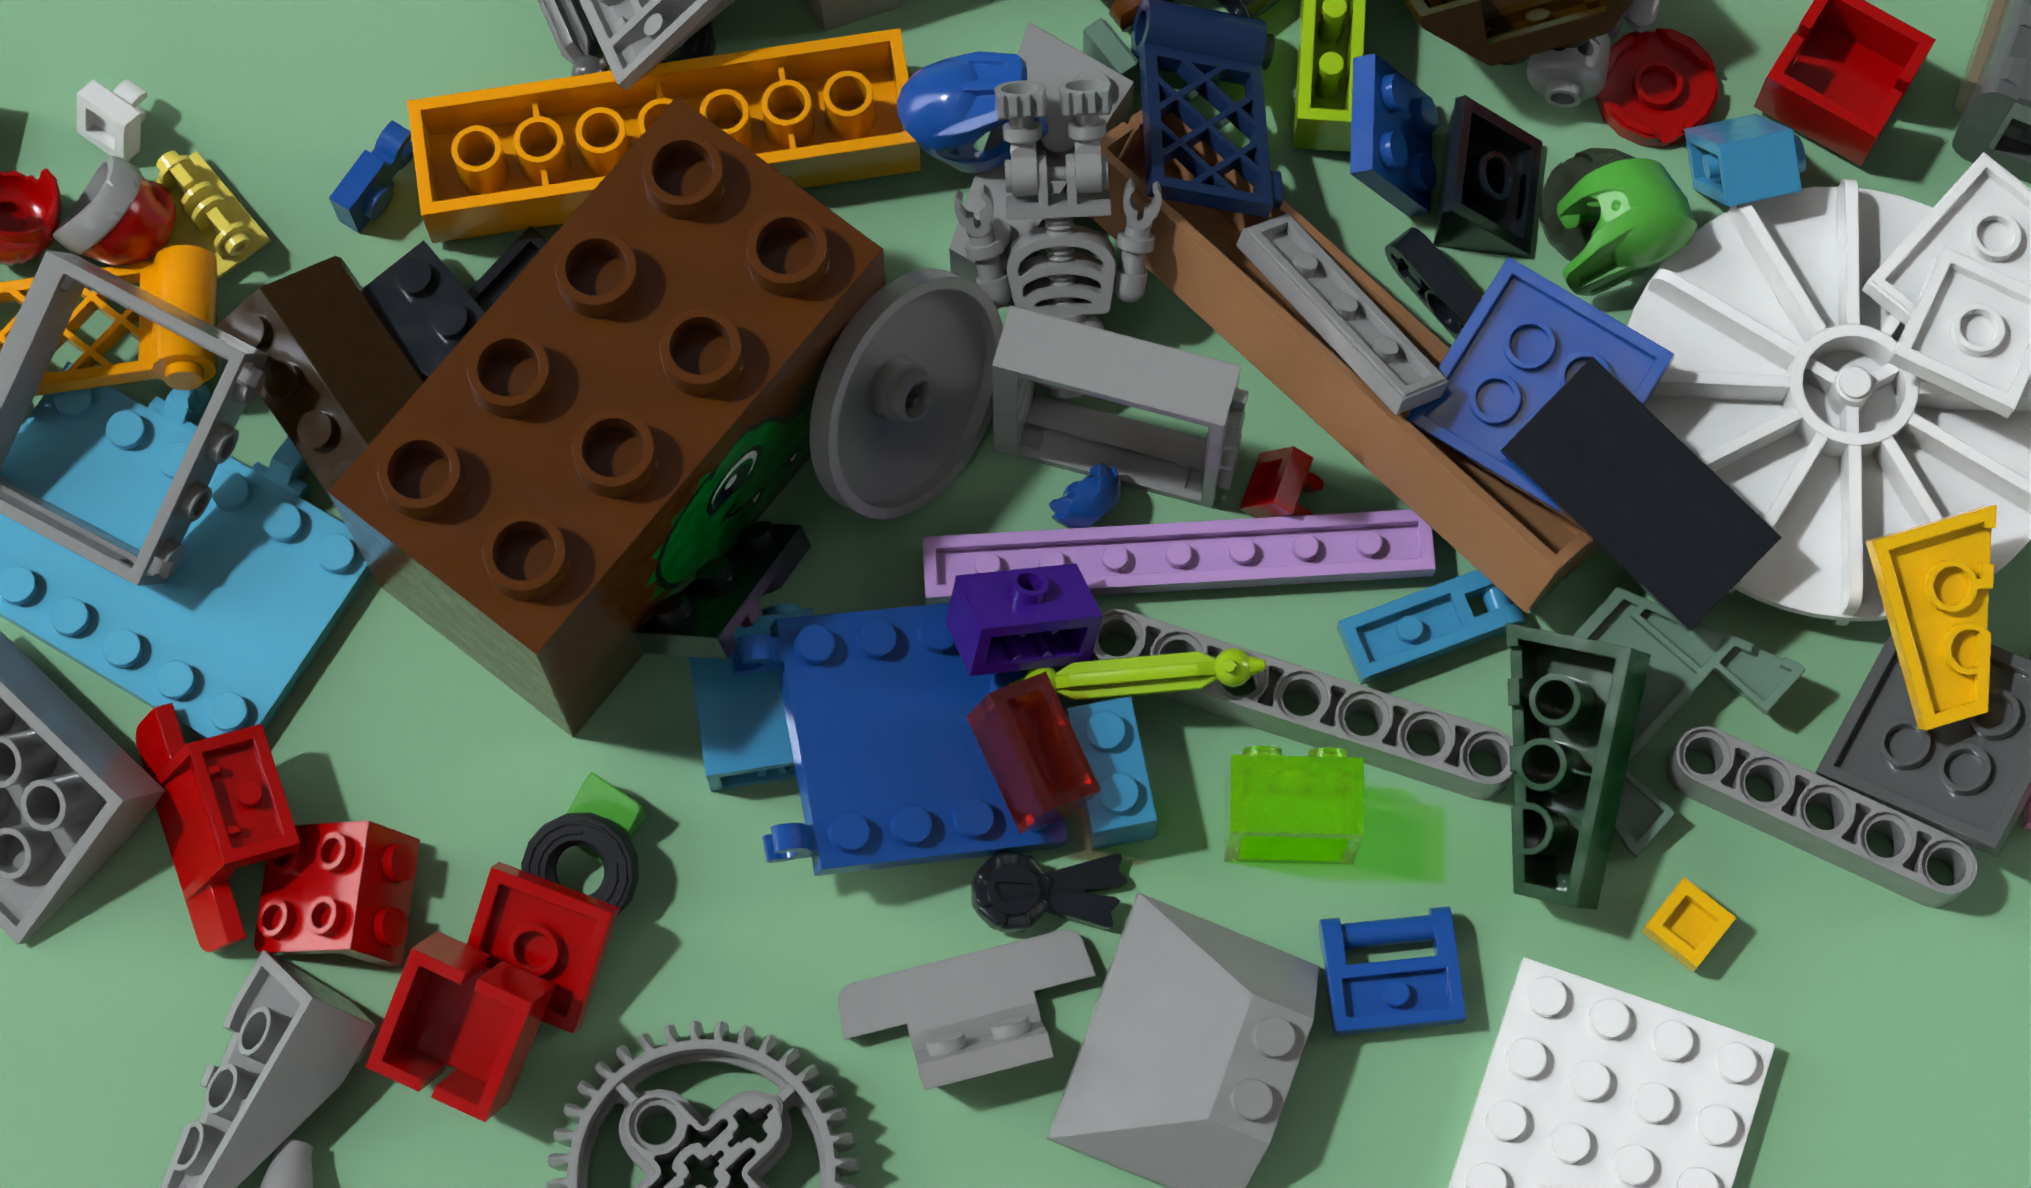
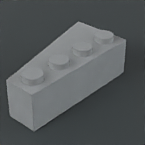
[949,22,1134,284]

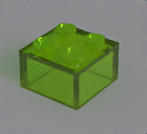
[1224,746,1364,865]

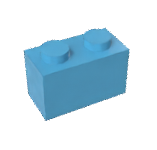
[1684,114,1806,207]
[1066,696,1157,850]

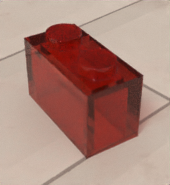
[966,672,1101,834]

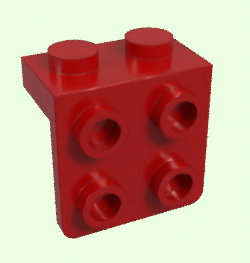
[254,820,420,967]

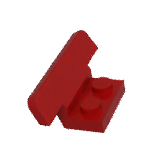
[136,703,300,952]

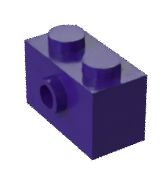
[945,563,1103,676]

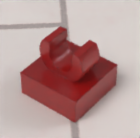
[1239,446,1324,518]

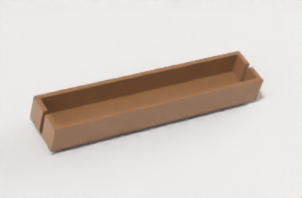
[1065,101,1599,613]

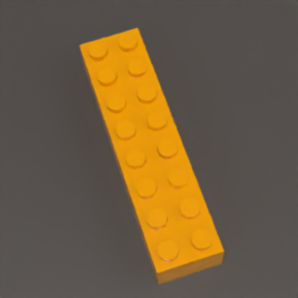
[407,28,921,243]

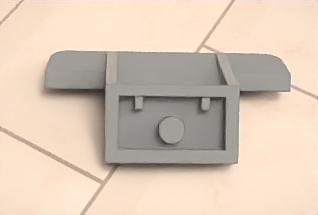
[838,929,1096,1090]

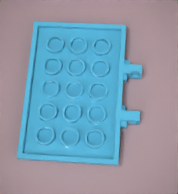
[0,361,372,739]

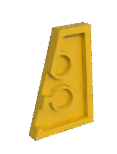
[1865,505,1997,730]

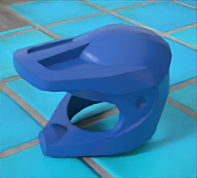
[897,51,1049,173]

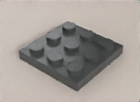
[1816,633,2031,858]

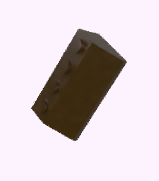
[215,256,426,503]

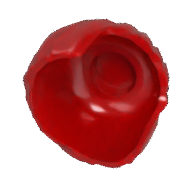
[0,168,62,265]

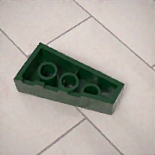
[1506,623,1651,910]

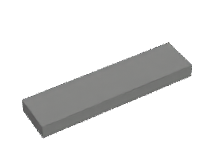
[1236,213,1449,415]

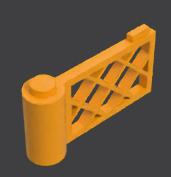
[0,245,217,396]

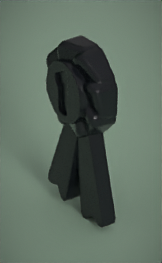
[971,852,1127,932]

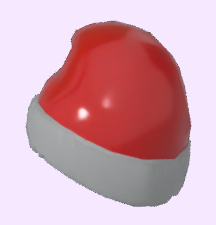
[53,155,177,266]

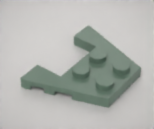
[1573,587,1806,858]

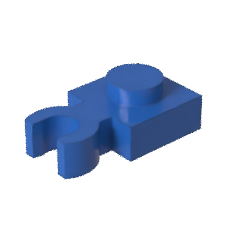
[329,120,414,233]

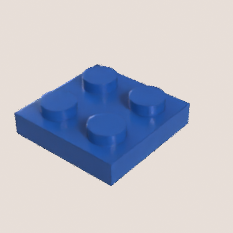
[1350,53,1438,217]

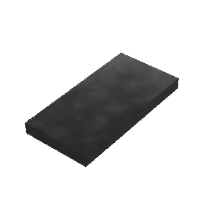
[1500,357,1782,632]

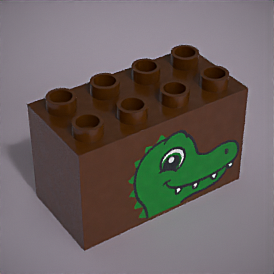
[328,96,886,737]

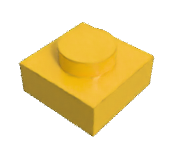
[1641,877,1736,972]

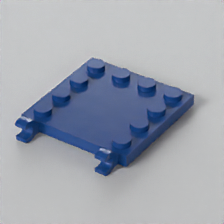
[730,603,1069,876]

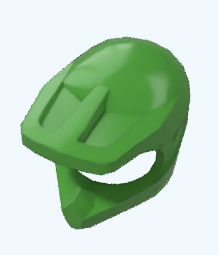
[1557,158,1698,296]

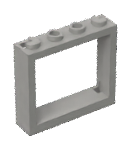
[0,250,269,586]
[992,305,1249,508]

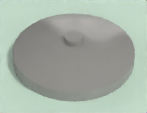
[809,268,1003,519]

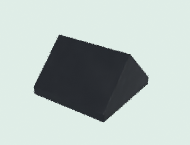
[1433,95,1542,257]

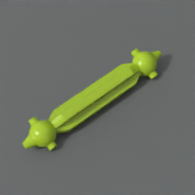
[1009,648,1266,704]

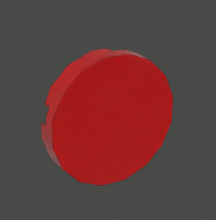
[1595,28,1719,148]

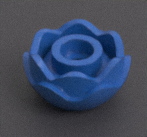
[1049,462,1121,529]

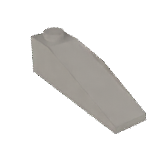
[160,950,376,1188]

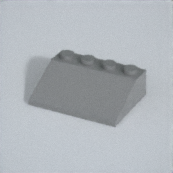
[0,631,165,945]

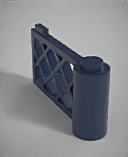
[1131,0,1284,218]

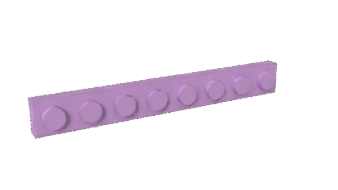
[922,509,1436,605]

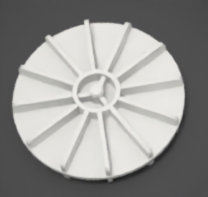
[1628,179,2031,626]

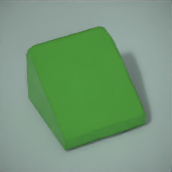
[566,772,647,865]

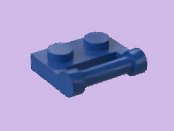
[1319,906,1466,1036]

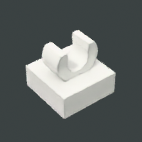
[76,79,147,161]

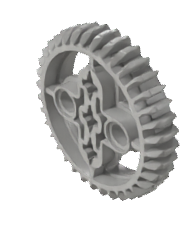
[546,1020,861,1188]

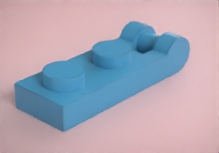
[1337,569,1527,685]

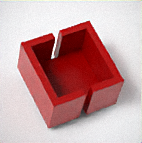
[1754,0,1936,167]
[365,931,555,1122]

